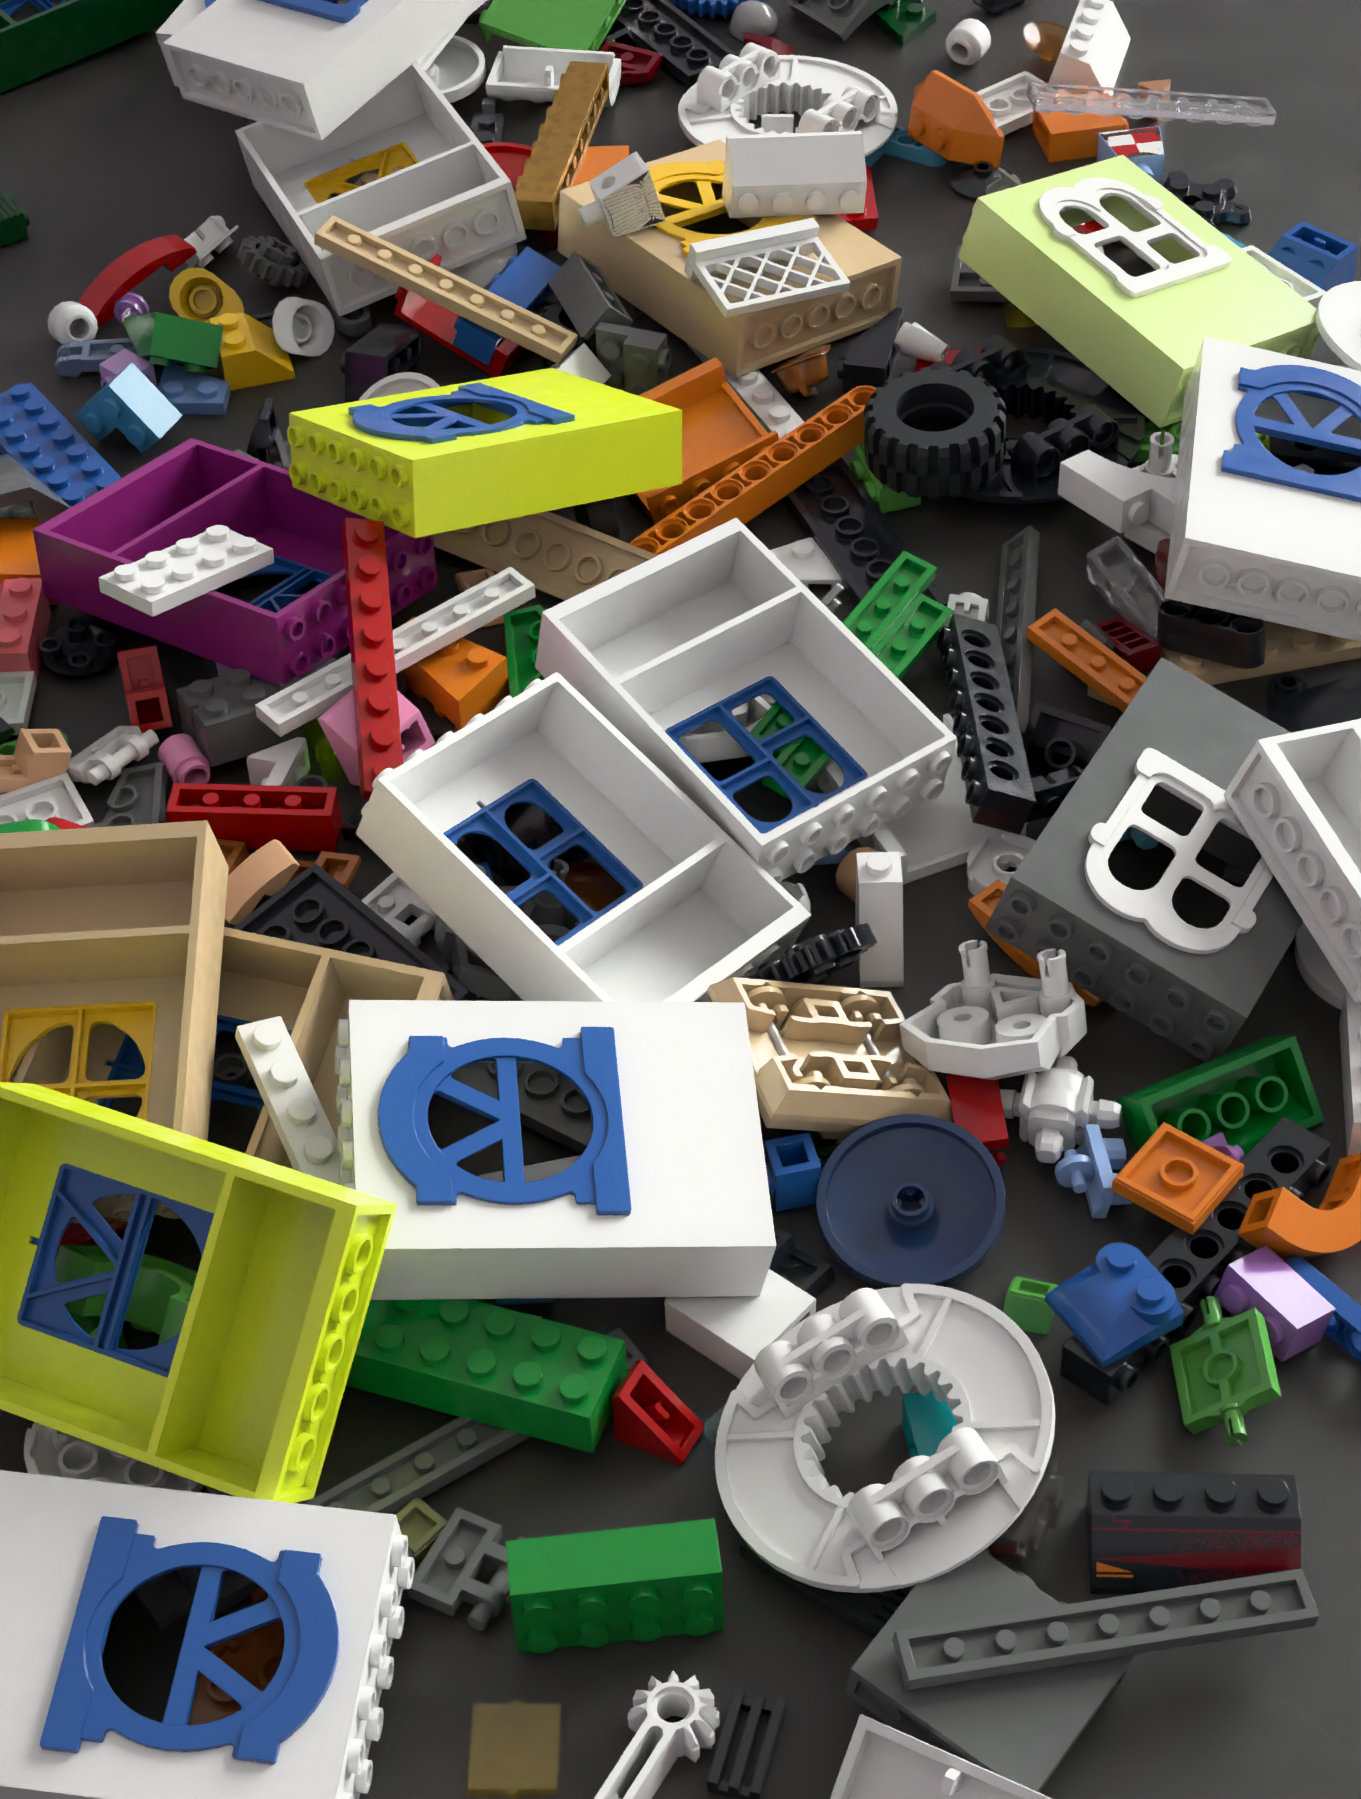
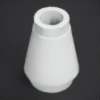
[894,322,949,363]

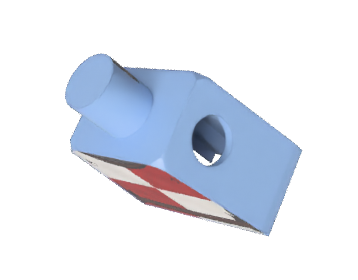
[1097,126,1164,183]

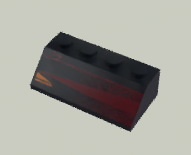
[1085,1471,1301,1594]

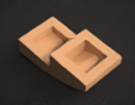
[225,839,300,925]

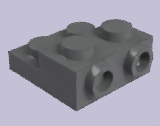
[595,321,672,395]

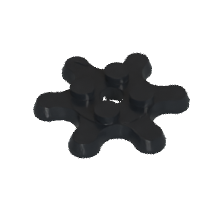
[1164,171,1252,228]

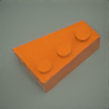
[400,616,510,729]

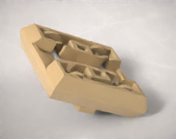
[707,977,954,1140]

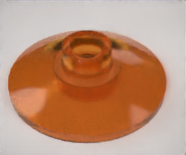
[1023,21,1068,61]

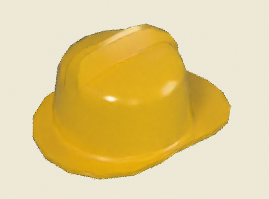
[169,267,244,323]

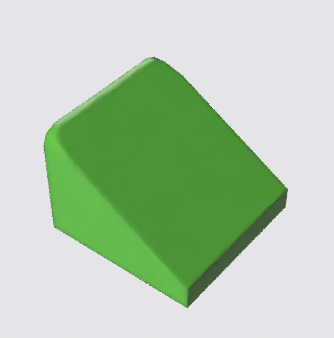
[1003,1276,1058,1335]

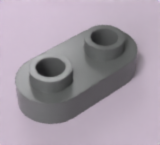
[327,299,372,337]

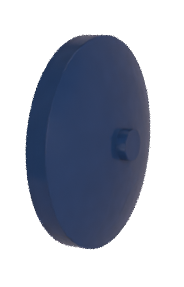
[816,1114,1005,1289]

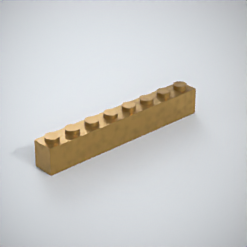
[515,61,610,231]

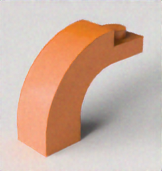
[1238,1153,1361,1259]

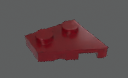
[599,40,663,85]

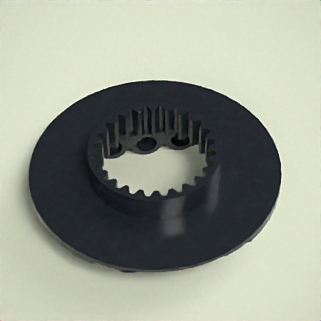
[929,335,1145,504]

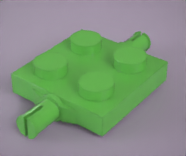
[1169,1296,1282,1446]

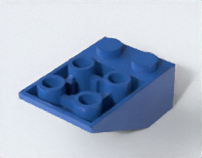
[1267,221,1359,292]

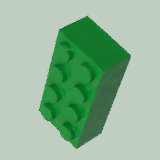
[505,1518,724,1653]

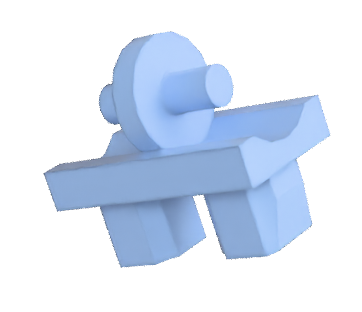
[1055,1124,1132,1218]

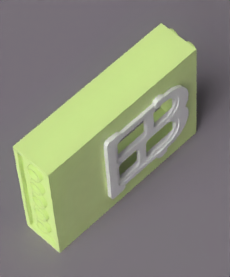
[958,155,1320,428]

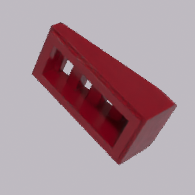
[1096,615,1162,673]

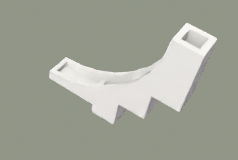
[1058,450,1314,534]

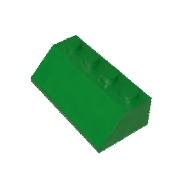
[1116,1035,1325,1155]

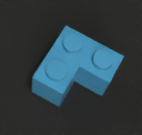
[74,362,182,453]

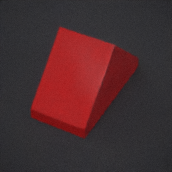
[612,1359,706,1465]

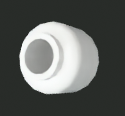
[945,18,991,65]
[48,301,98,344]

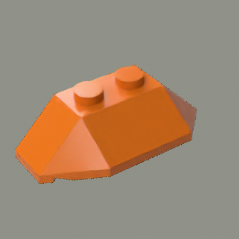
[907,70,1005,168]

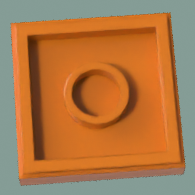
[1112,1122,1245,1235]

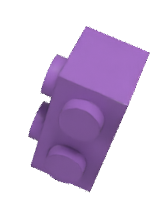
[1214,1245,1336,1362]

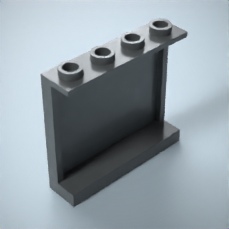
[844,1548,1135,1793]

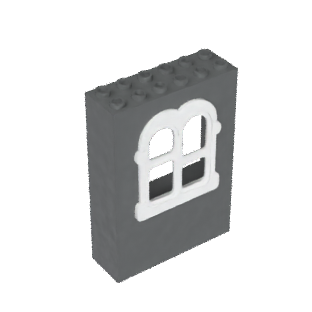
[985,657,1303,1062]

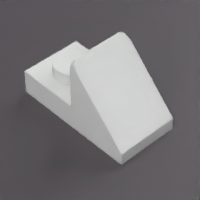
[246,737,310,786]

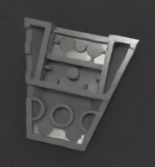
[0,454,71,525]

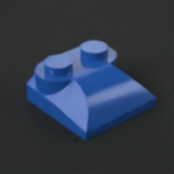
[1044,1242,1184,1368]

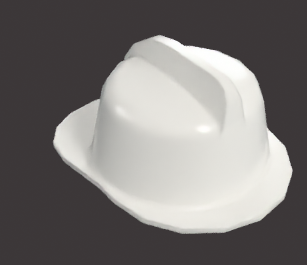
[272,297,335,357]

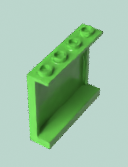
[479,0,626,51]

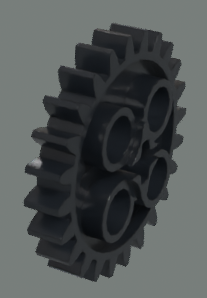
[747,923,878,985]

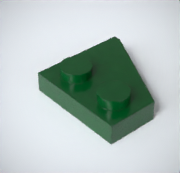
[869,0,936,47]

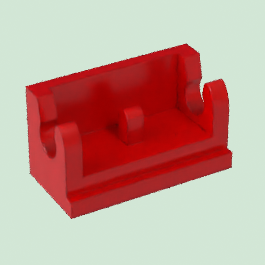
[946,1075,1009,1166]

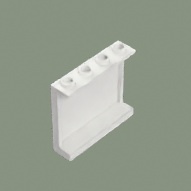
[818,713,1029,884]

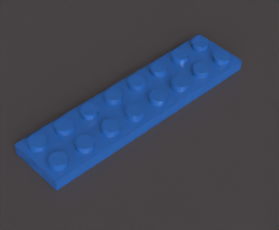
[0,382,122,507]

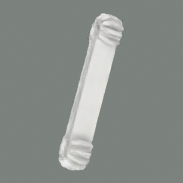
[594,1671,720,1799]

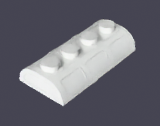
[485,45,621,107]
[830,1714,1052,1799]

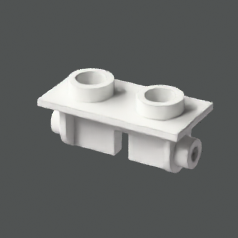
[184,215,239,270]

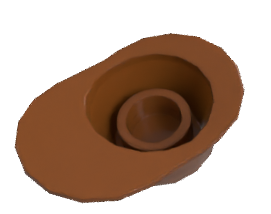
[771,345,831,397]

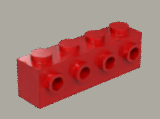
[166,783,342,852]

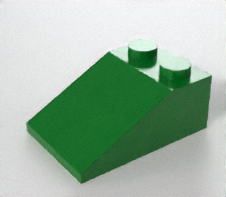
[123,312,223,375]

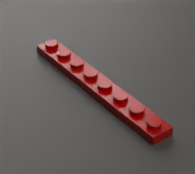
[341,517,403,800]

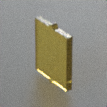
[468,1699,561,1799]

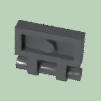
[407,1507,526,1631]

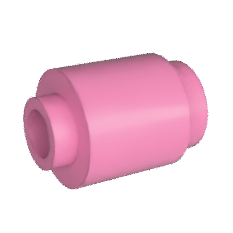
[158,734,211,784]

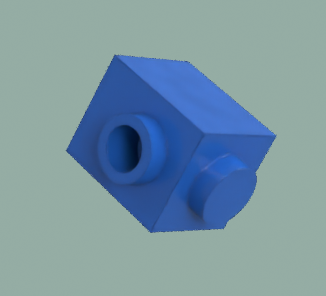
[764,1132,821,1212]

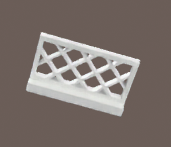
[684,218,851,318]

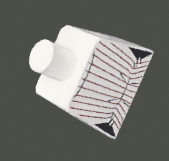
[578,152,666,237]

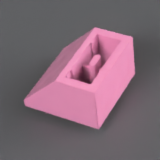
[318,689,435,786]

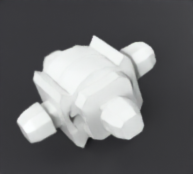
[1000,1056,1122,1164]

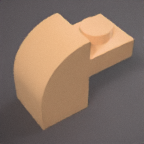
[0,729,72,794]

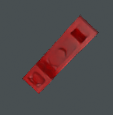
[78,234,197,328]

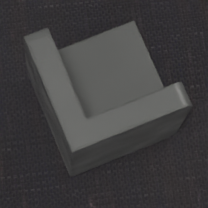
[134,1567,199,1629]

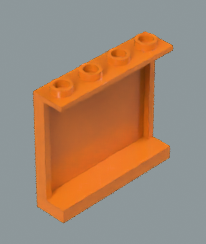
[633,357,779,524]

